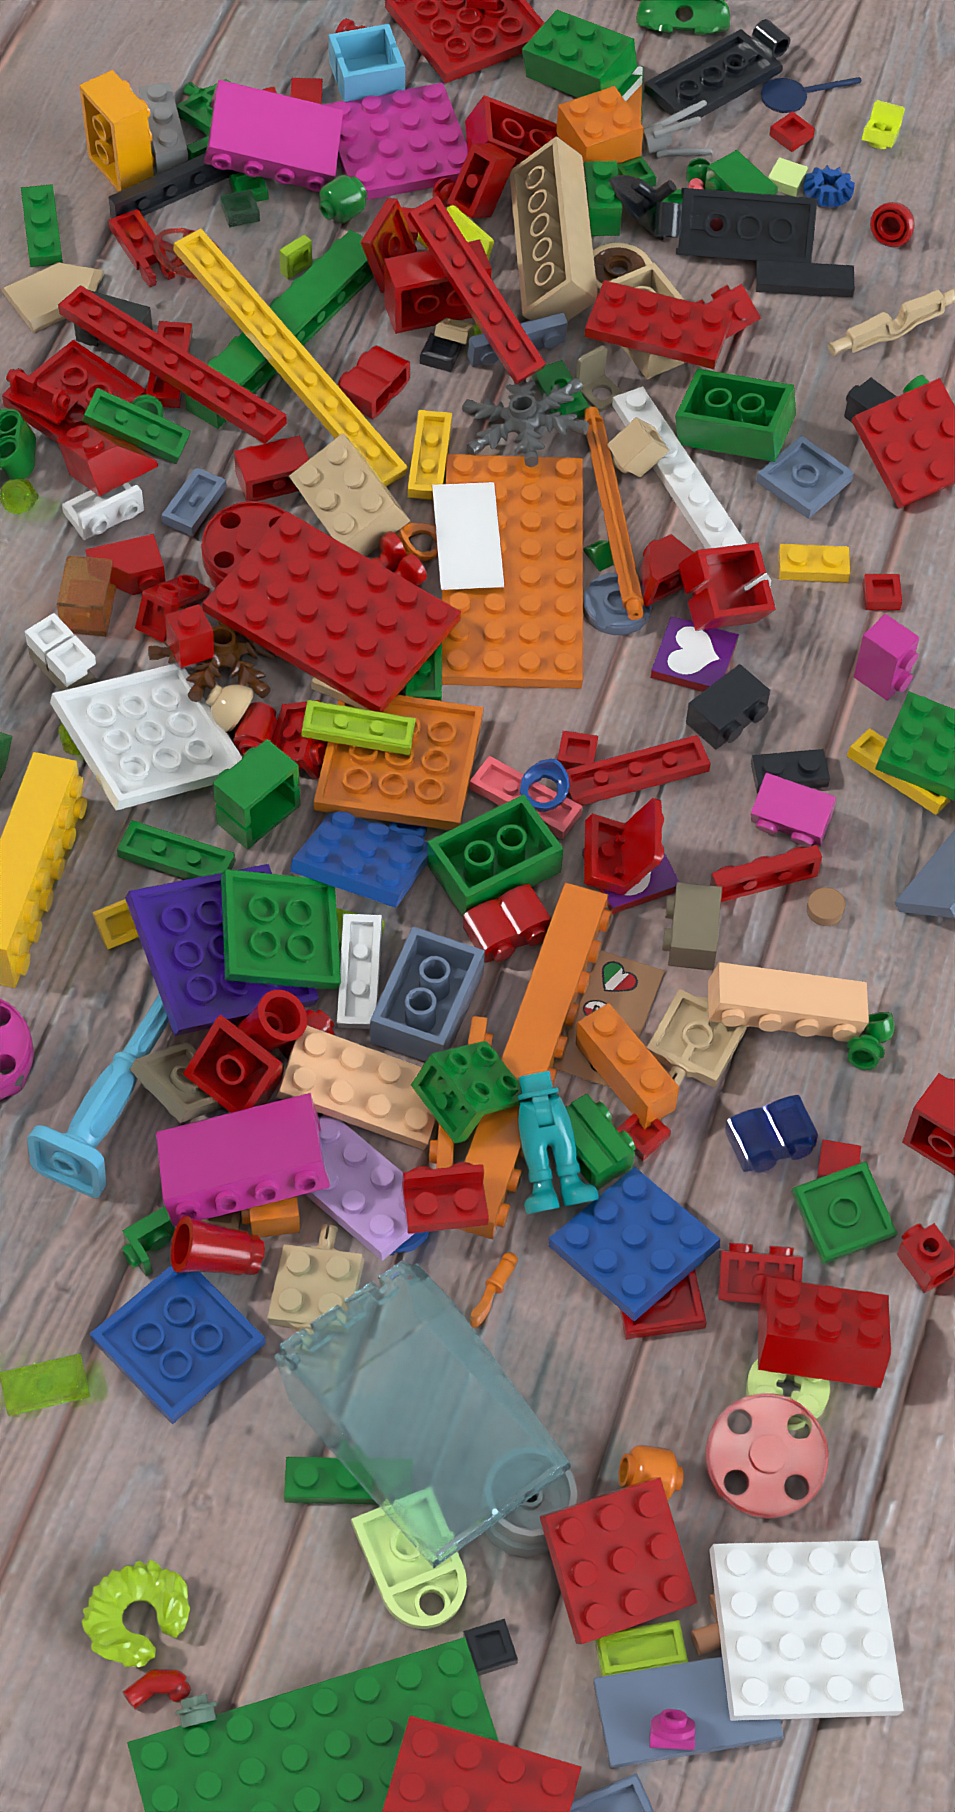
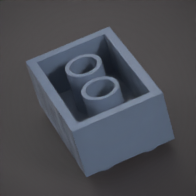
[370,926,485,1062]

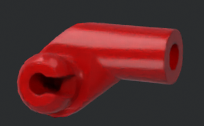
[122,1669,191,1710]

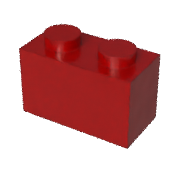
[447,143,517,218]
[234,435,309,502]

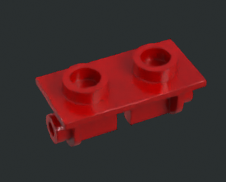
[2,368,78,425]

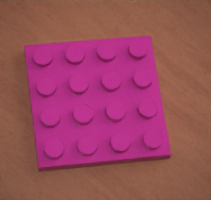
[323,82,468,200]

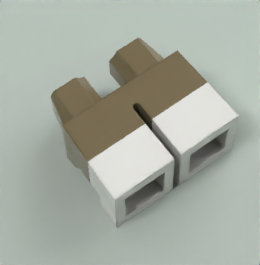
[24,613,98,691]

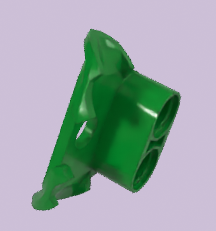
[636,0,730,35]
[0,409,36,481]

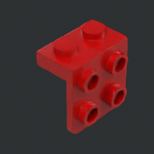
[584,798,664,895]

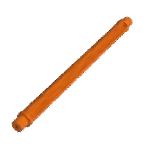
[584,407,644,620]

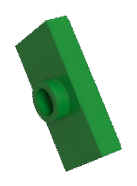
[532,360,589,419]

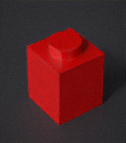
[165,604,214,668]

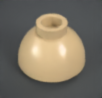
[205,684,254,732]

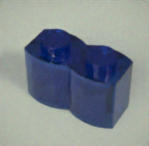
[725,1095,818,1173]

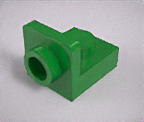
[121,1206,175,1276]

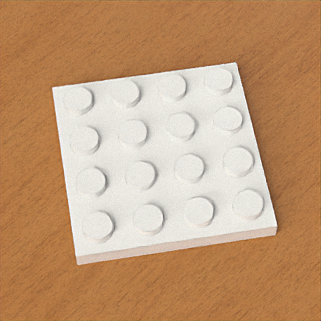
[50,663,242,810]
[709,1541,904,1721]

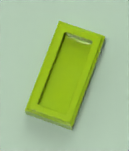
[594,1620,688,1677]

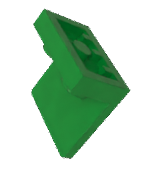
[411,1041,522,1144]

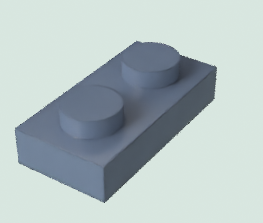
[161,467,227,536]

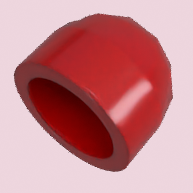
[433,178,455,207]

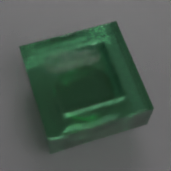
[220,189,260,228]

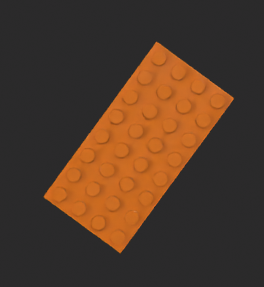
[442,454,583,689]

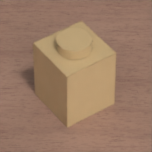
[607,417,670,478]

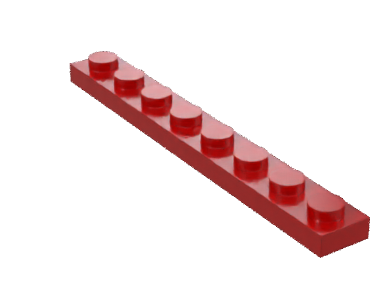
[58,285,287,444]

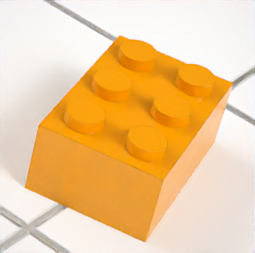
[79,70,155,192]

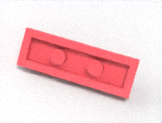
[469,756,583,840]

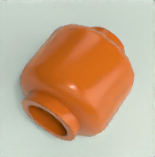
[618,1445,684,1501]

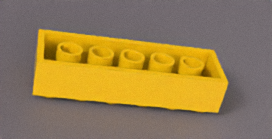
[0,752,87,988]

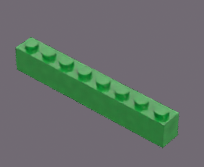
[185,229,374,429]

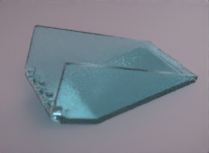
[274,1261,571,1568]

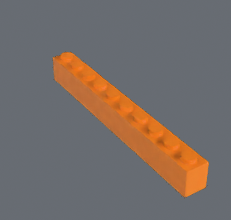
[458,882,612,1240]

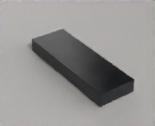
[755,260,855,298]

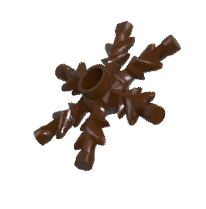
[148,606,276,702]

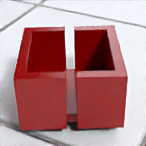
[678,543,776,631]

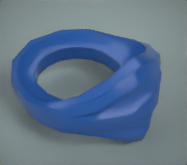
[520,759,570,812]

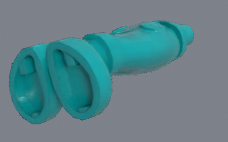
[517,1071,599,1214]

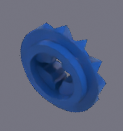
[803,165,855,207]

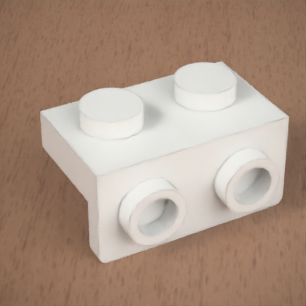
[62,482,144,540]

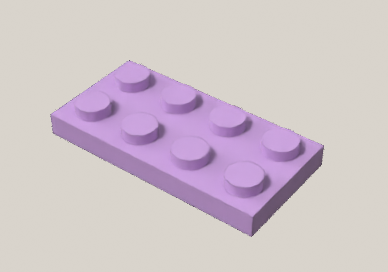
[305,1114,414,1261]

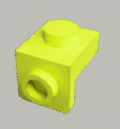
[861,100,905,149]

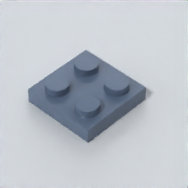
[756,435,854,519]

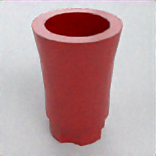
[237,990,308,1053]
[171,1216,265,1276]

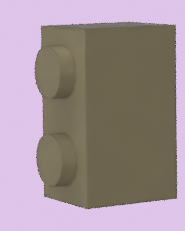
[662,882,722,971]

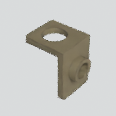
[576,345,623,412]

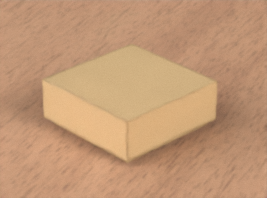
[434,317,476,344]

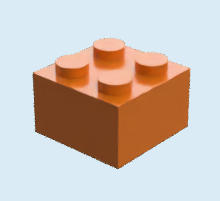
[557,86,644,164]

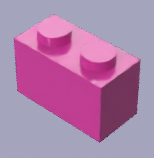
[854,614,920,701]
[751,773,836,847]

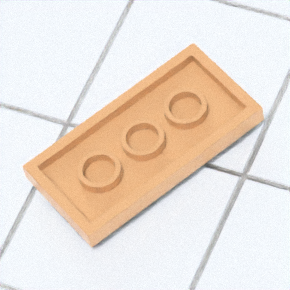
[276,1026,435,1150]

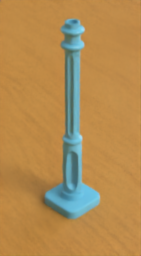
[27,994,169,1198]

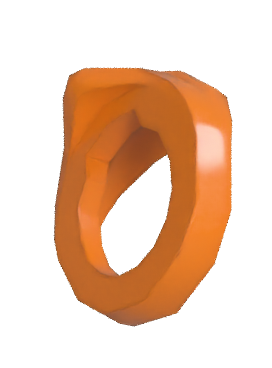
[397,522,438,561]

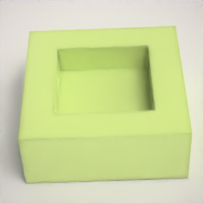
[768,157,809,197]

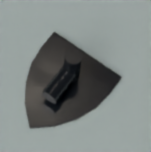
[609,175,677,241]

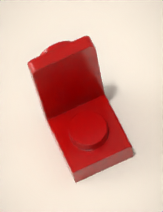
[135,574,210,643]

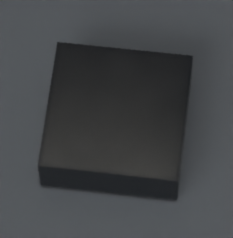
[420,332,462,372]
[463,1618,518,1676]

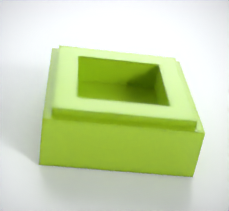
[279,234,313,279]

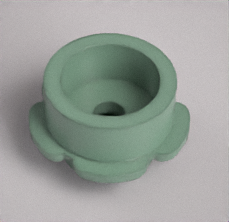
[175,1694,218,1728]

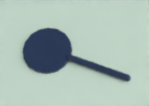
[761,77,862,113]

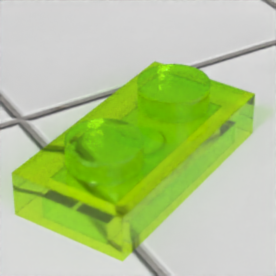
[0,1353,90,1416]

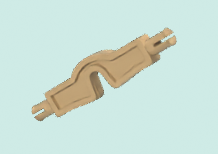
[828,288,955,356]

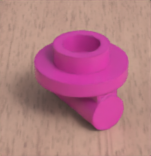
[649,1709,695,1750]

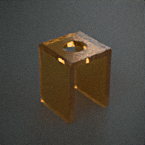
[57,556,116,637]

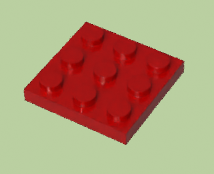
[2,340,146,445]
[851,378,955,509]
[539,1477,698,1644]

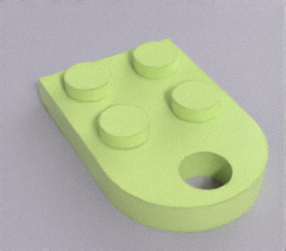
[351,1487,467,1629]

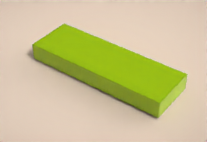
[301,700,416,755]

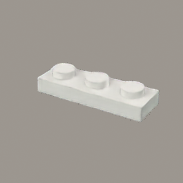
[337,914,383,1029]

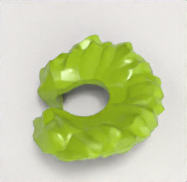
[81,1559,190,1668]

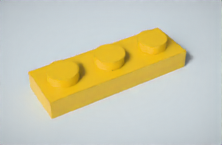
[408,410,452,500]
[847,728,951,815]

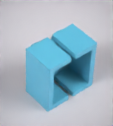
[328,24,405,102]

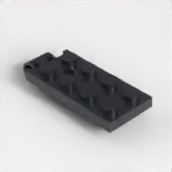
[644,19,791,122]
[654,188,818,263]

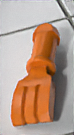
[469,1252,518,1327]

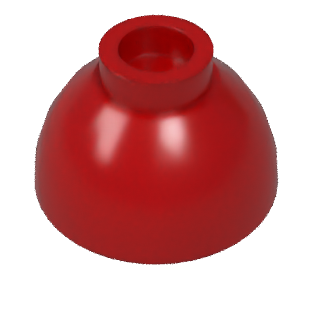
[870,202,915,247]

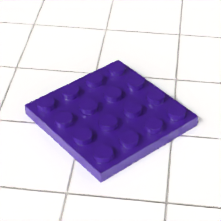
[125,864,319,1036]

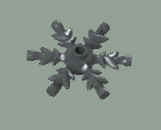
[462,378,589,467]

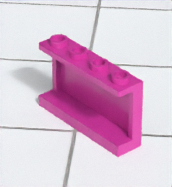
[204,80,343,192]
[156,1093,330,1226]

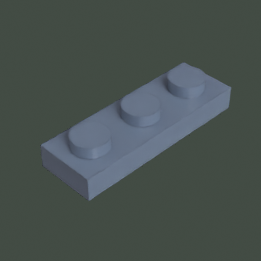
[468,312,568,367]

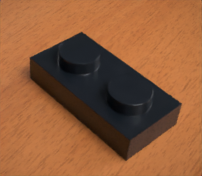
[751,749,830,793]

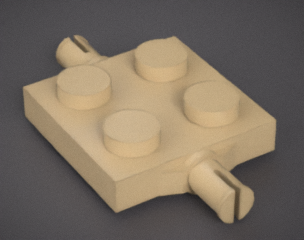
[647,989,748,1088]
[267,1224,364,1357]

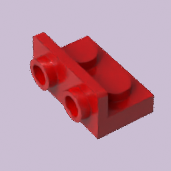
[271,700,328,779]
[401,1162,489,1234]
[718,1243,803,1303]

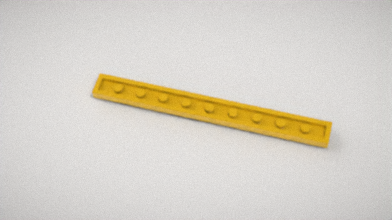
[173,228,408,487]

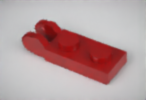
[108,209,175,287]

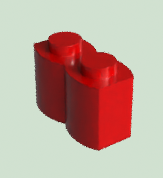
[337,345,410,419]
[463,884,551,963]

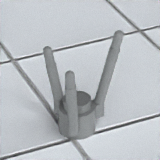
[643,100,713,158]

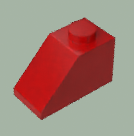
[85,534,166,595]
[639,534,694,607]

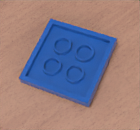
[290,811,428,908]
[549,1167,720,1321]
[90,1265,266,1424]

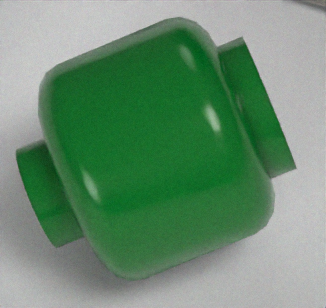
[318,175,368,224]

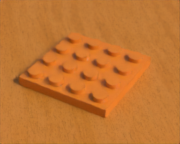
[314,695,484,830]

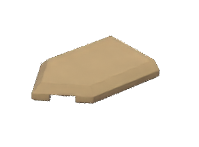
[1,262,104,333]

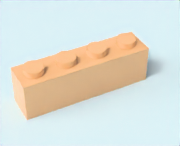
[708,962,869,1041]

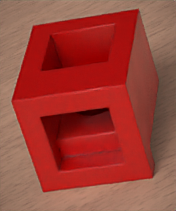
[897,1223,955,1293]

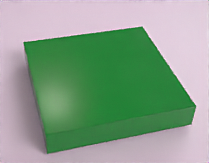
[791,1161,898,1264]

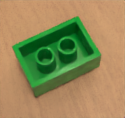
[522,10,638,98]
[675,369,796,462]
[427,794,563,917]

